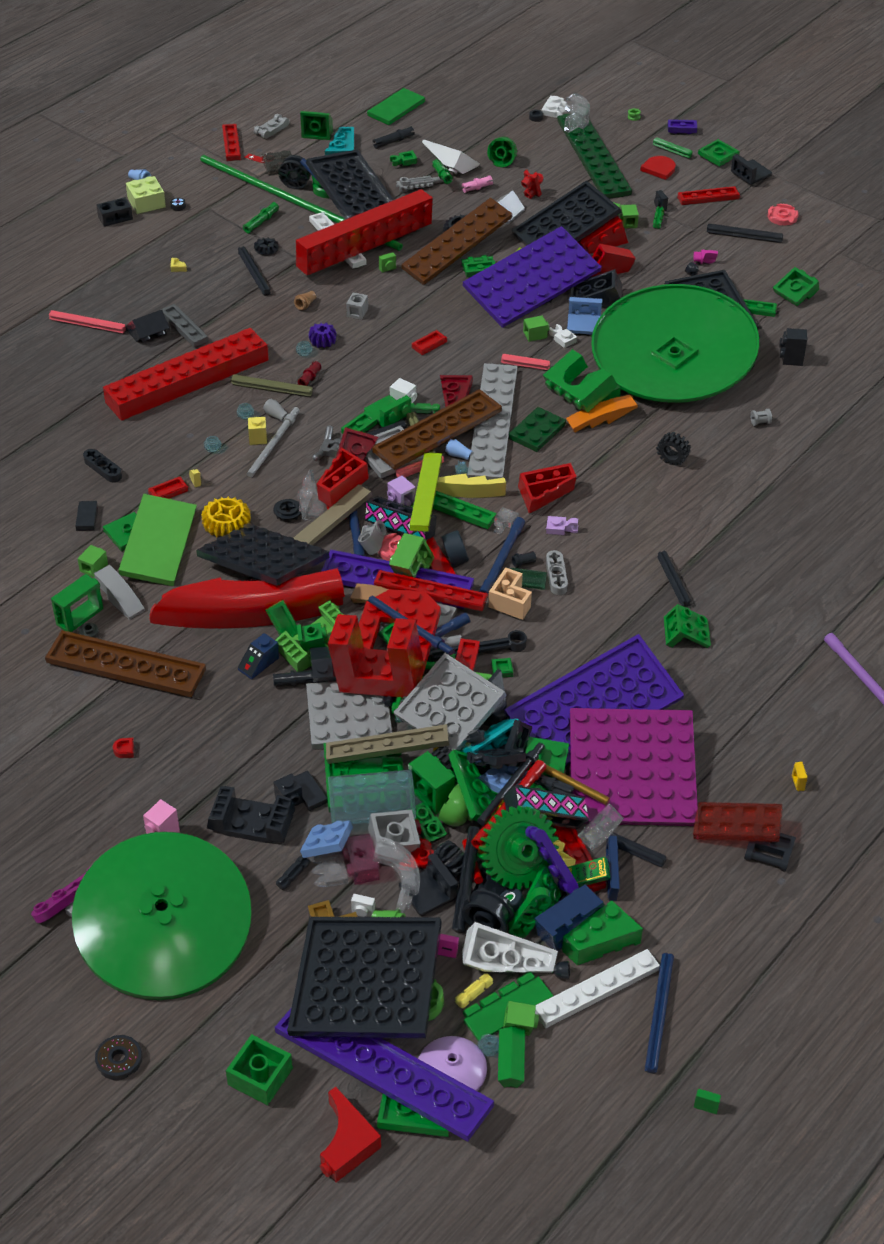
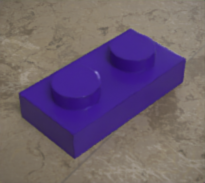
[667,120,697,134]

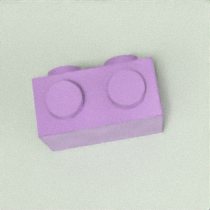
[387,476,415,507]

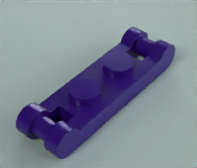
[525,826,579,894]

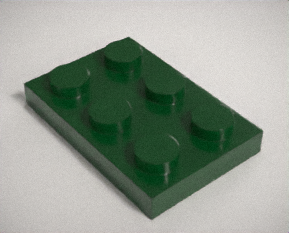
[508,407,566,452]

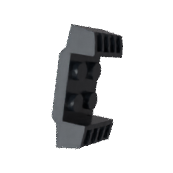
[207,786,295,843]

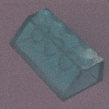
[328,770,416,824]

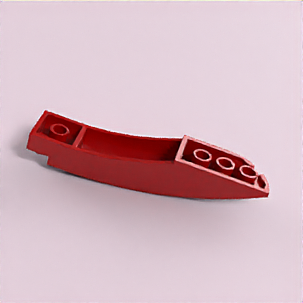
[149,568,345,629]

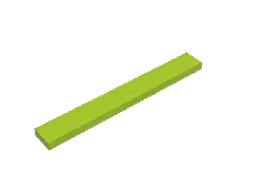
[410,453,442,532]

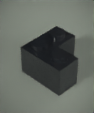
[779,328,808,366]

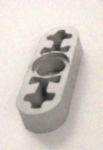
[546,550,568,595]

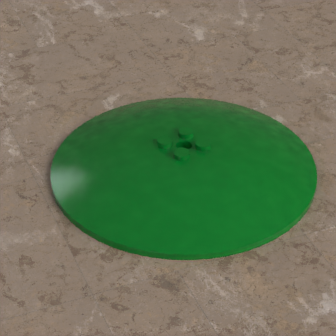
[591,284,759,402]

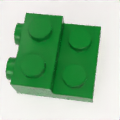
[773,267,820,306]

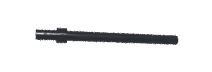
[477,742,545,825]

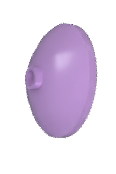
[418,1036,487,1091]

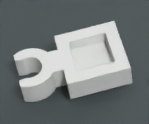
[549,324,577,348]

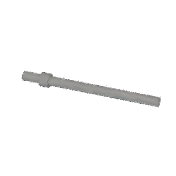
[247,407,300,477]

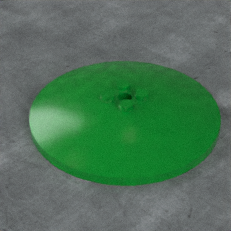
[72,832,251,1000]

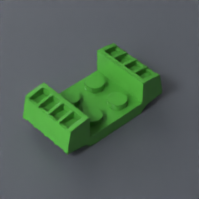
[275,601,342,672]

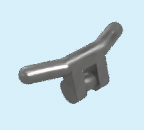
[312,425,341,461]

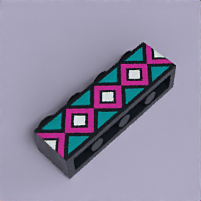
[365,496,437,541]
[503,785,589,829]

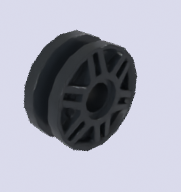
[278,155,311,189]

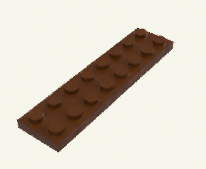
[401,197,512,285]
[372,389,502,470]
[45,630,206,697]

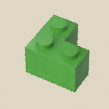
[389,533,434,577]

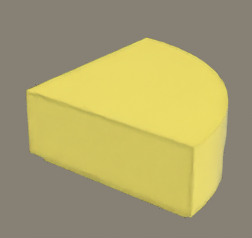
[171,258,187,272]
[189,469,201,487]

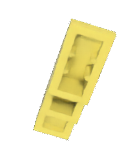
[436,473,506,498]

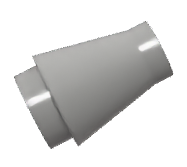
[263,399,289,422]

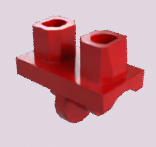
[521,170,544,199]

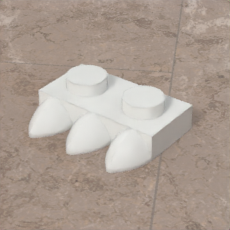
[541,96,570,118]

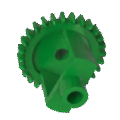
[477,805,559,890]

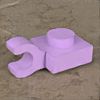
[546,516,578,535]

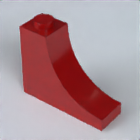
[320,1086,381,1182]

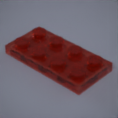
[693,802,783,842]

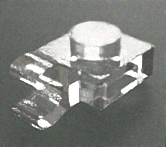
[494,507,519,535]

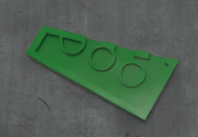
[448,749,499,824]

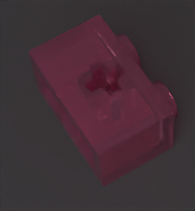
[342,833,380,885]

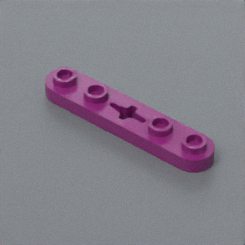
[31,866,91,923]

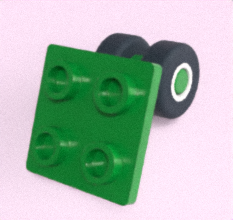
[500,865,561,926]

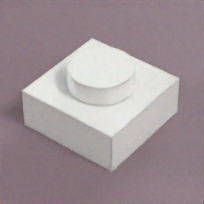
[351,894,375,917]

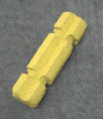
[455,973,493,1008]

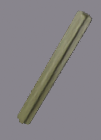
[231,374,313,397]

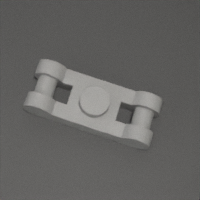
[254,114,290,139]

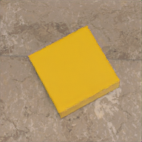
[792,762,808,791]

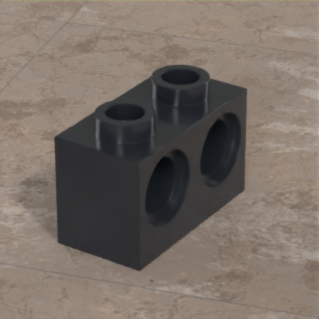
[96,197,133,227]

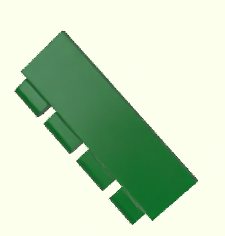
[462,972,553,1043]

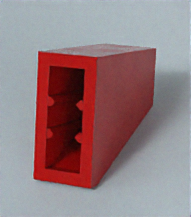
[591,243,636,278]

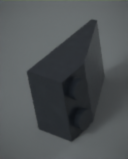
[570,269,622,307]

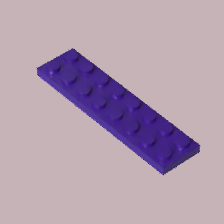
[321,550,474,609]

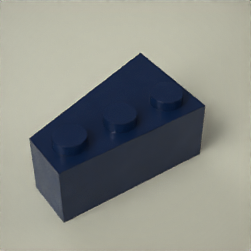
[535,885,604,951]

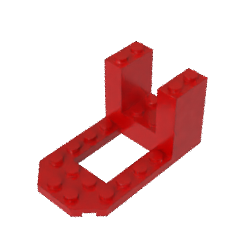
[328,589,441,698]

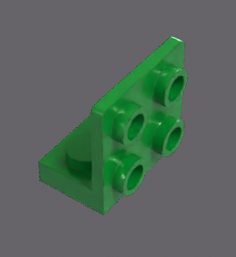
[664,604,711,648]

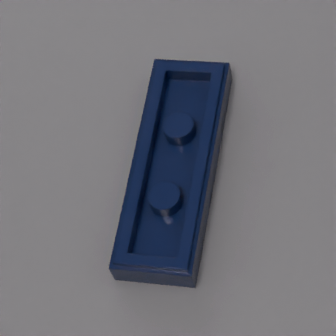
[606,836,620,901]

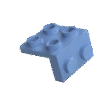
[567,297,602,335]

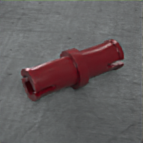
[297,361,322,386]

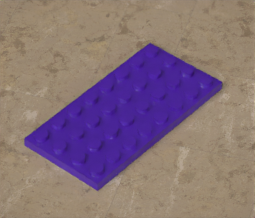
[462,226,602,328]
[504,634,684,766]

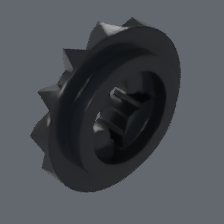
[254,237,279,255]
[273,499,302,522]

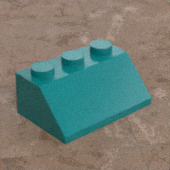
[460,719,518,764]

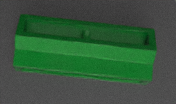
[498,1026,525,1088]

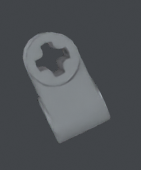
[358,520,386,555]

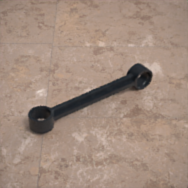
[427,630,527,662]

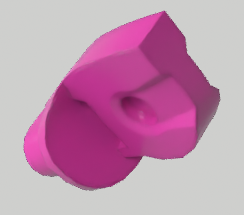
[693,249,718,264]

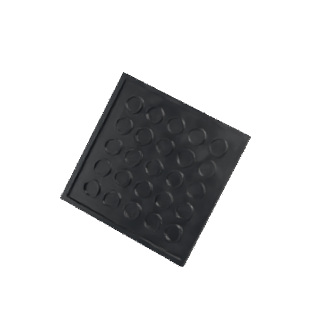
[287,917,442,1039]

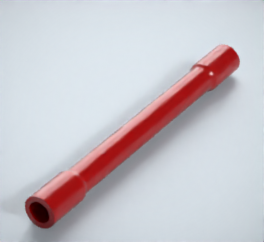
[471,760,547,849]

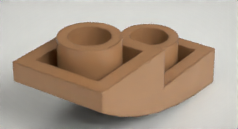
[350,584,389,603]

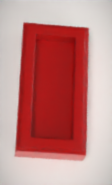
[412,330,447,355]
[148,476,189,499]

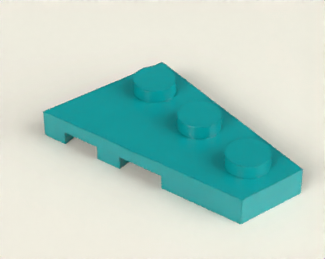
[324,127,354,155]

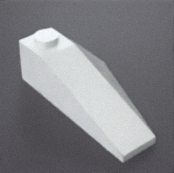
[422,139,480,174]
[462,922,558,973]

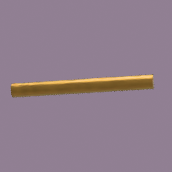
[544,765,610,805]

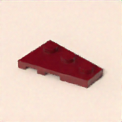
[335,427,379,460]

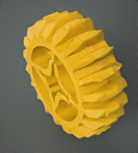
[201,496,251,538]

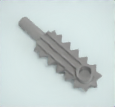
[396,176,444,192]

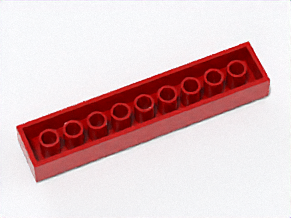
[296,189,433,276]
[103,328,269,421]

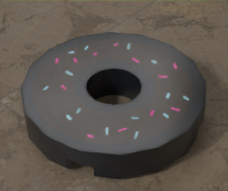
[95,1035,142,1080]

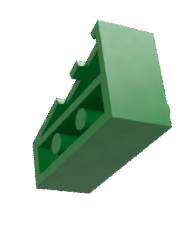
[562,901,643,966]

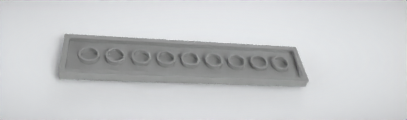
[467,363,517,480]

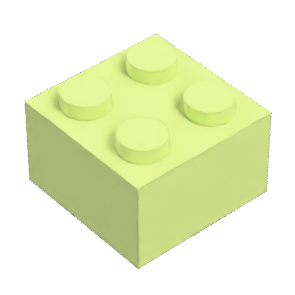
[126,176,166,214]

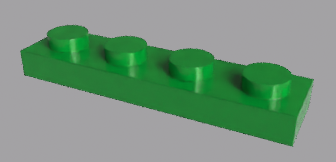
[433,491,497,529]

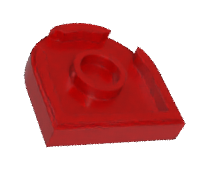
[640,156,676,180]

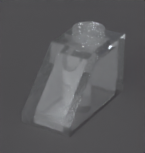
[578,803,624,851]

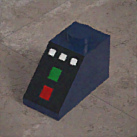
[238,633,279,680]

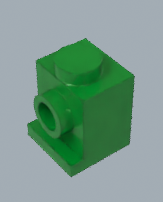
[297,623,328,651]

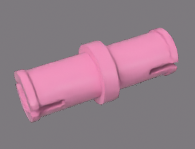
[462,175,493,193]

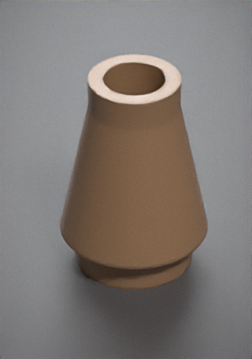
[294,291,316,310]

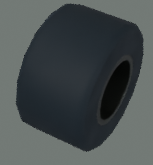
[441,530,469,567]

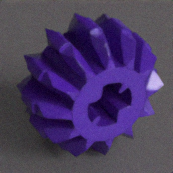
[309,323,337,348]

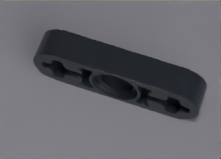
[83,449,122,483]

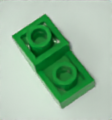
[408,801,447,843]

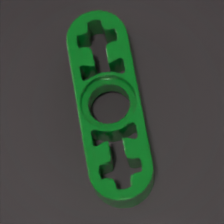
[508,887,551,938]

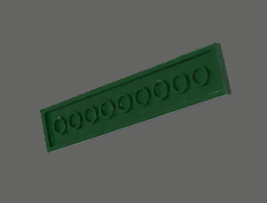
[557,112,632,199]

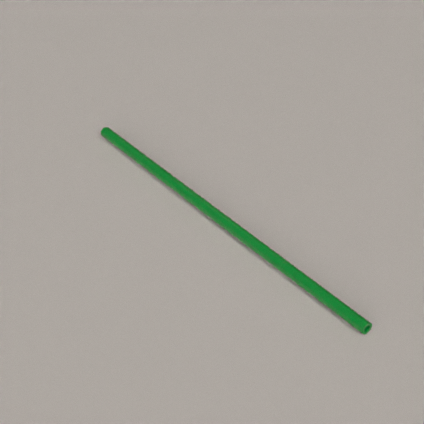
[200,155,403,251]

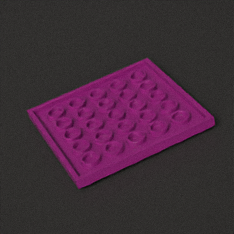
[570,708,698,826]

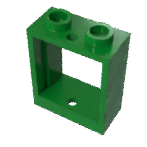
[51,574,103,632]

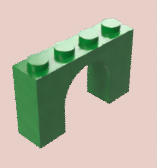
[543,349,618,412]

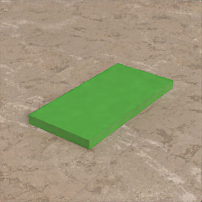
[118,494,197,586]

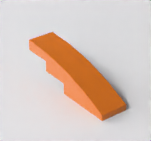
[566,395,638,433]

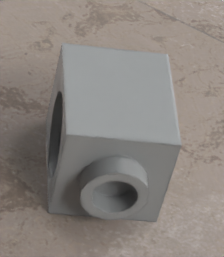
[346,292,368,320]

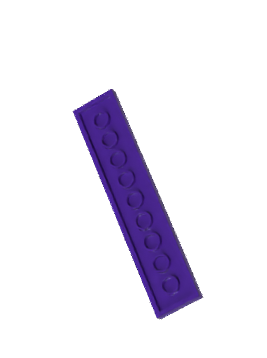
[275,1007,494,1142]

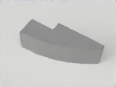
[94,565,145,620]

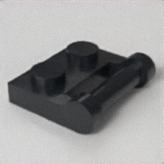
[744,825,796,871]

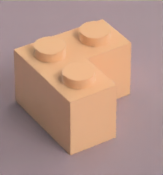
[488,567,532,620]

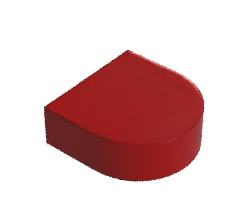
[113,738,134,758]

